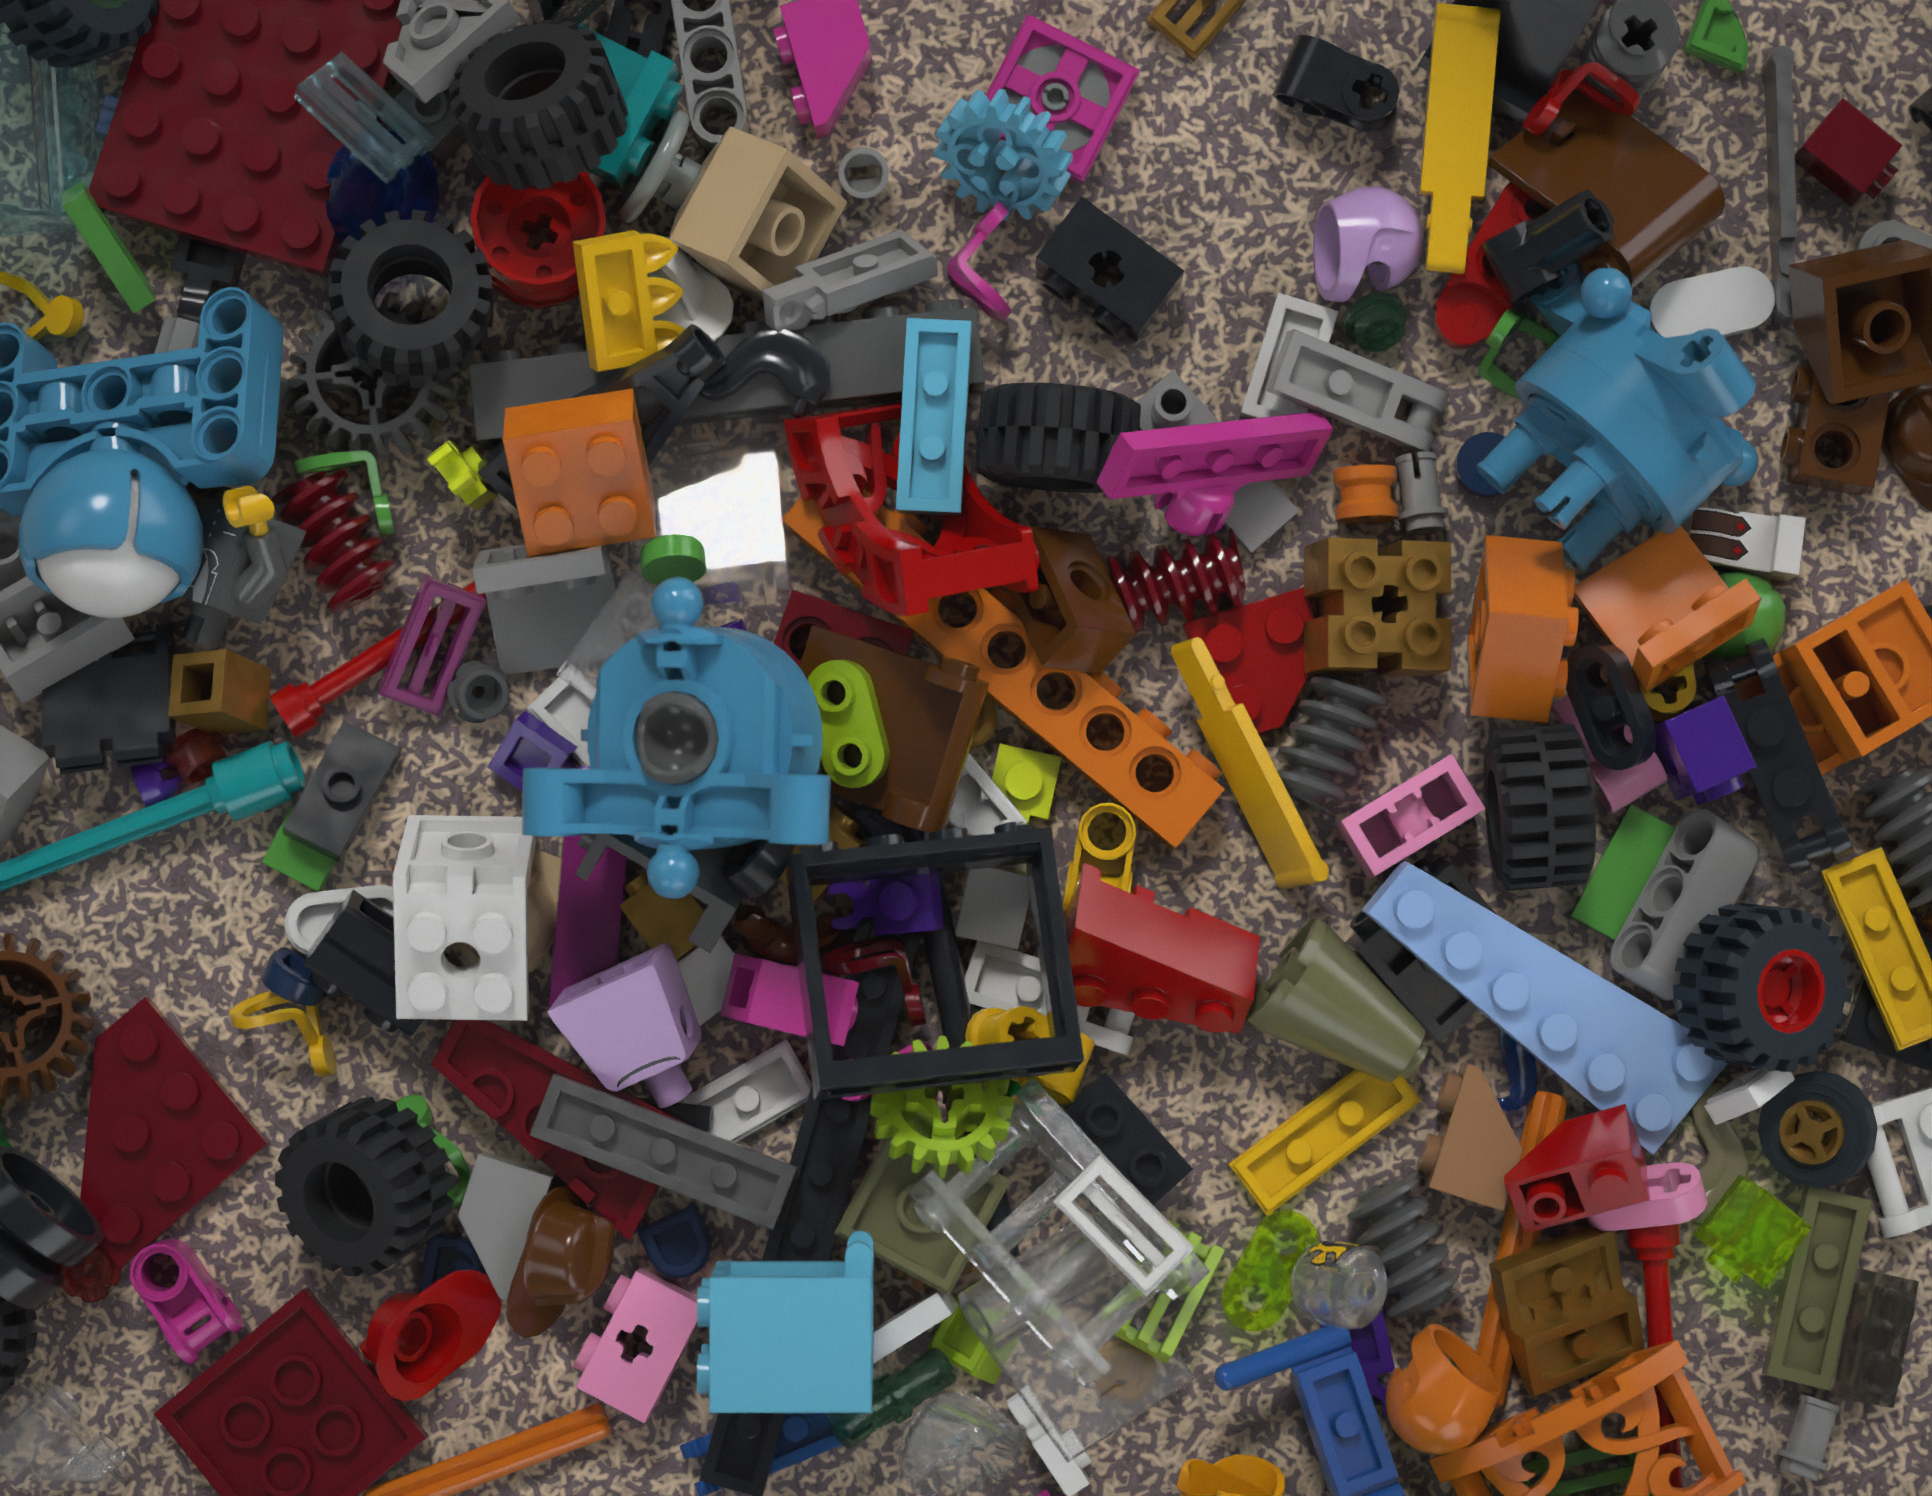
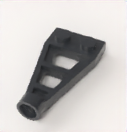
[478,324,726,509]

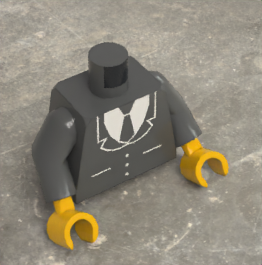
[180,486,306,650]

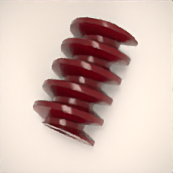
[270,470,396,613]
[1107,528,1246,632]

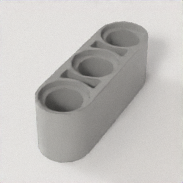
[671,0,750,153]
[1610,809,1758,1001]

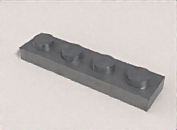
[530,1074,798,1230]

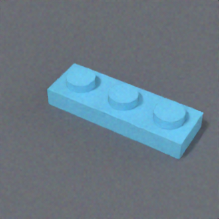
[896,318,972,516]

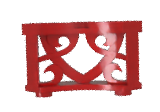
[784,402,1040,616]

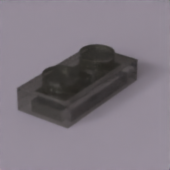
[1832,1268,1919,1408]

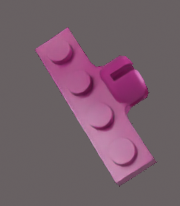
[1096,411,1334,537]

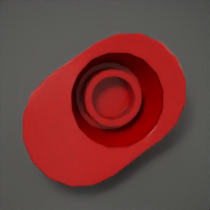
[359,1269,502,1401]

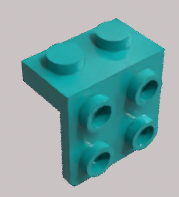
[573,22,683,190]

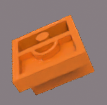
[1734,579,1932,776]

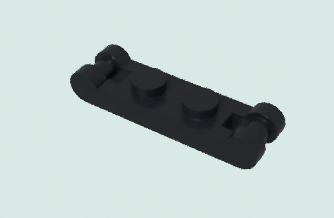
[1703,638,1854,876]

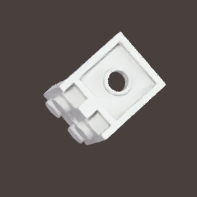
[393,815,537,1020]

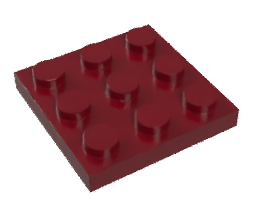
[154,1287,429,1496]

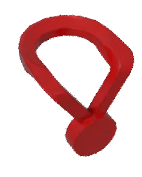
[1523,62,1641,136]

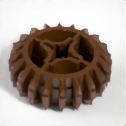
[0,933,94,1108]

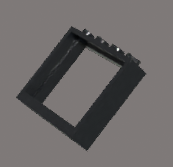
[786,821,1084,1101]

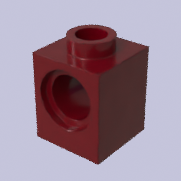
[1795,98,1903,206]

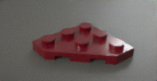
[80,997,271,1269]

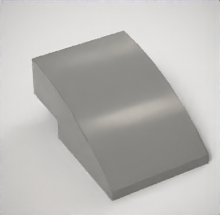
[0,509,135,704]

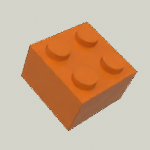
[503,388,656,557]
[1467,535,1578,723]

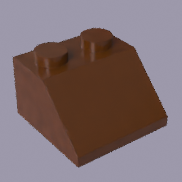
[1788,240,1932,404]

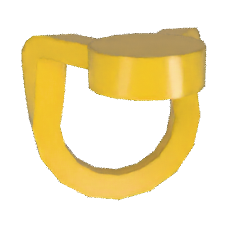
[0,271,84,341]
[229,991,336,1078]

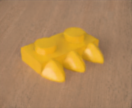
[573,230,685,372]

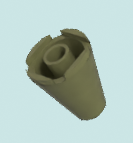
[1245,917,1429,1083]

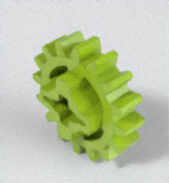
[870,1036,1014,1178]

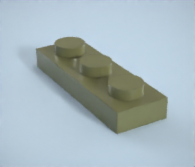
[1762,1185,1872,1391]

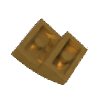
[1489,1225,1645,1397]

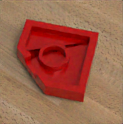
[1182,587,1315,734]

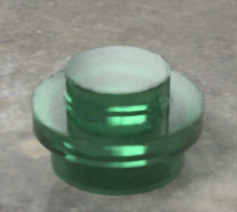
[1343,292,1407,352]

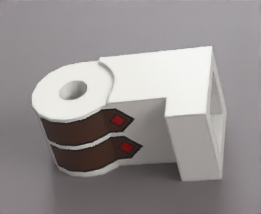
[1681,507,1806,582]

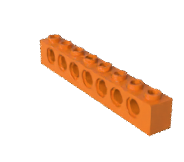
[781,478,1225,851]

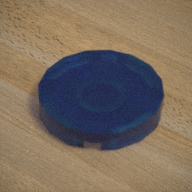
[325,130,439,242]

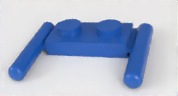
[1214,1321,1405,1496]

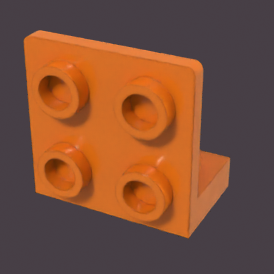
[1574,526,1761,693]

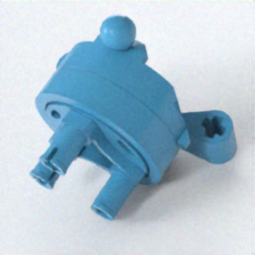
[1476,263,1759,572]

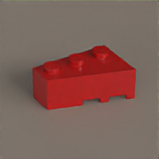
[1064,863,1260,1034]

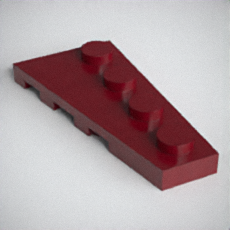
[431,1020,692,1241]

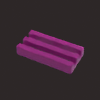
[378,574,487,716]

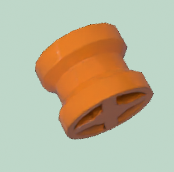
[1333,465,1399,524]

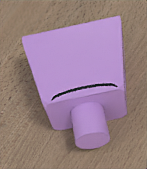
[547,942,702,1108]

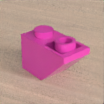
[773,0,872,139]
[720,953,859,1046]

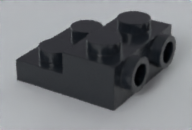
[1345,857,1497,1044]

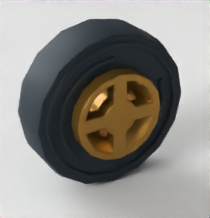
[1758,1070,1878,1188]

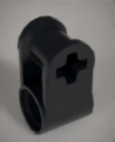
[1272,35,1399,132]

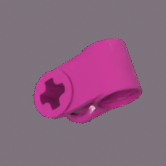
[130,1238,245,1365]

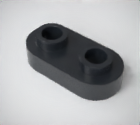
[1566,642,1657,770]

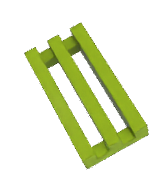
[1109,1219,1225,1363]

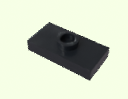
[282,721,401,863]

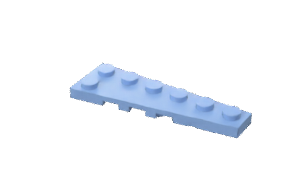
[1362,860,1728,1155]

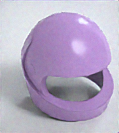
[1313,186,1424,302]

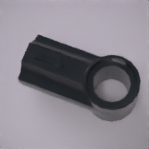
[1481,190,1615,304]

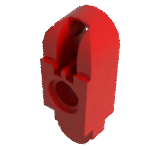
[1432,182,1549,349]

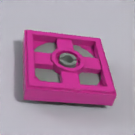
[986,14,1140,186]

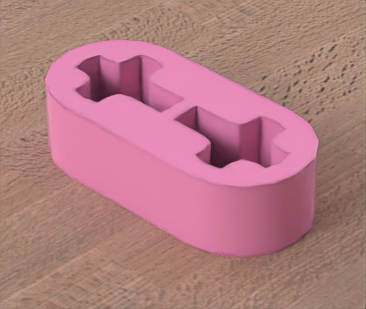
[1587,1162,1708,1231]

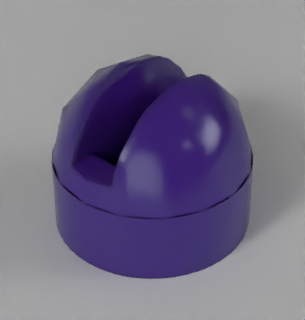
[129,755,182,807]

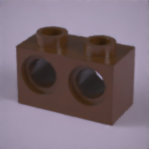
[1779,359,1890,496]

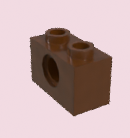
[1007,526,1137,674]

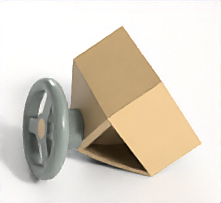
[617,110,847,302]

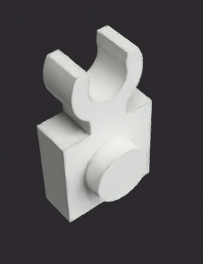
[1006,1386,1092,1496]

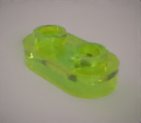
[1220,1209,1319,1331]

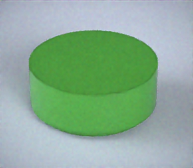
[640,534,706,585]

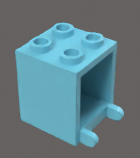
[697,1230,874,1413]

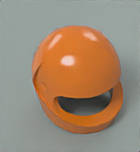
[1385,1323,1502,1454]

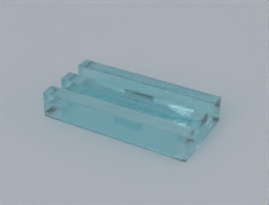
[294,52,434,184]

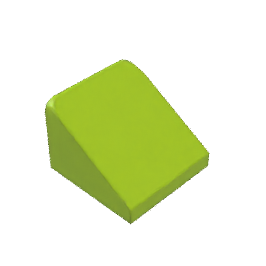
[927,1291,1025,1384]

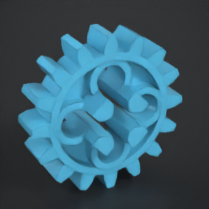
[934,89,1073,220]

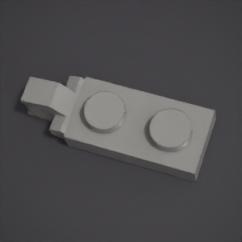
[762,229,938,334]

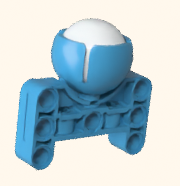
[0,287,283,618]

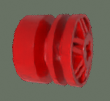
[470,171,606,309]

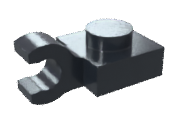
[170,235,246,324]

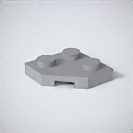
[383,0,521,104]

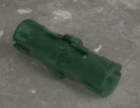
[828,1348,956,1449]

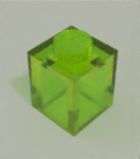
[1693,1174,1813,1289]

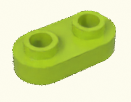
[808,659,890,788]

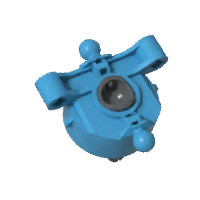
[522,577,830,899]

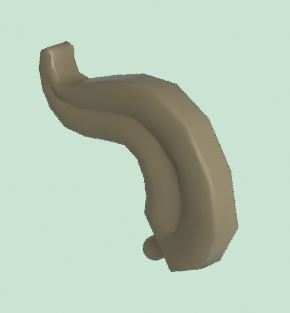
[1690,1081,1750,1224]

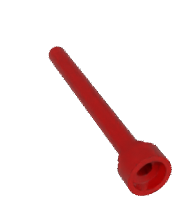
[270,581,487,739]
[1627,1224,1683,1488]

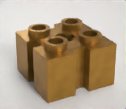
[1304,537,1451,676]

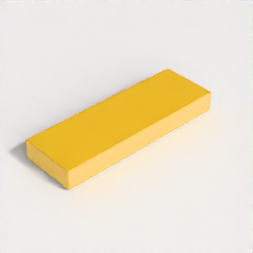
[1819,847,1932,1052]
[1228,1069,1421,1216]

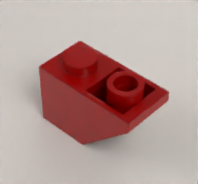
[1504,1104,1650,1234]

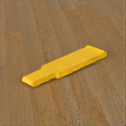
[1419,3,1500,274]
[1171,637,1329,890]

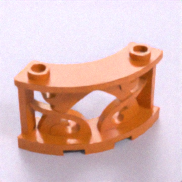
[1429,1340,1747,1496]

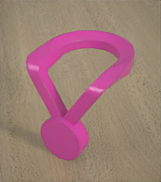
[946,201,1011,323]

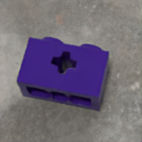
[1654,695,1757,806]

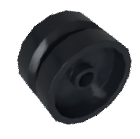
[0,1145,104,1310]

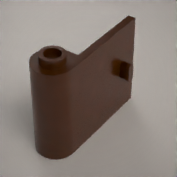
[1488,88,1725,289]
[799,625,989,833]

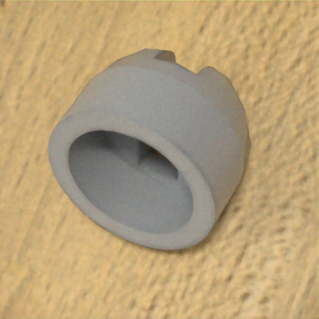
[838,147,889,199]

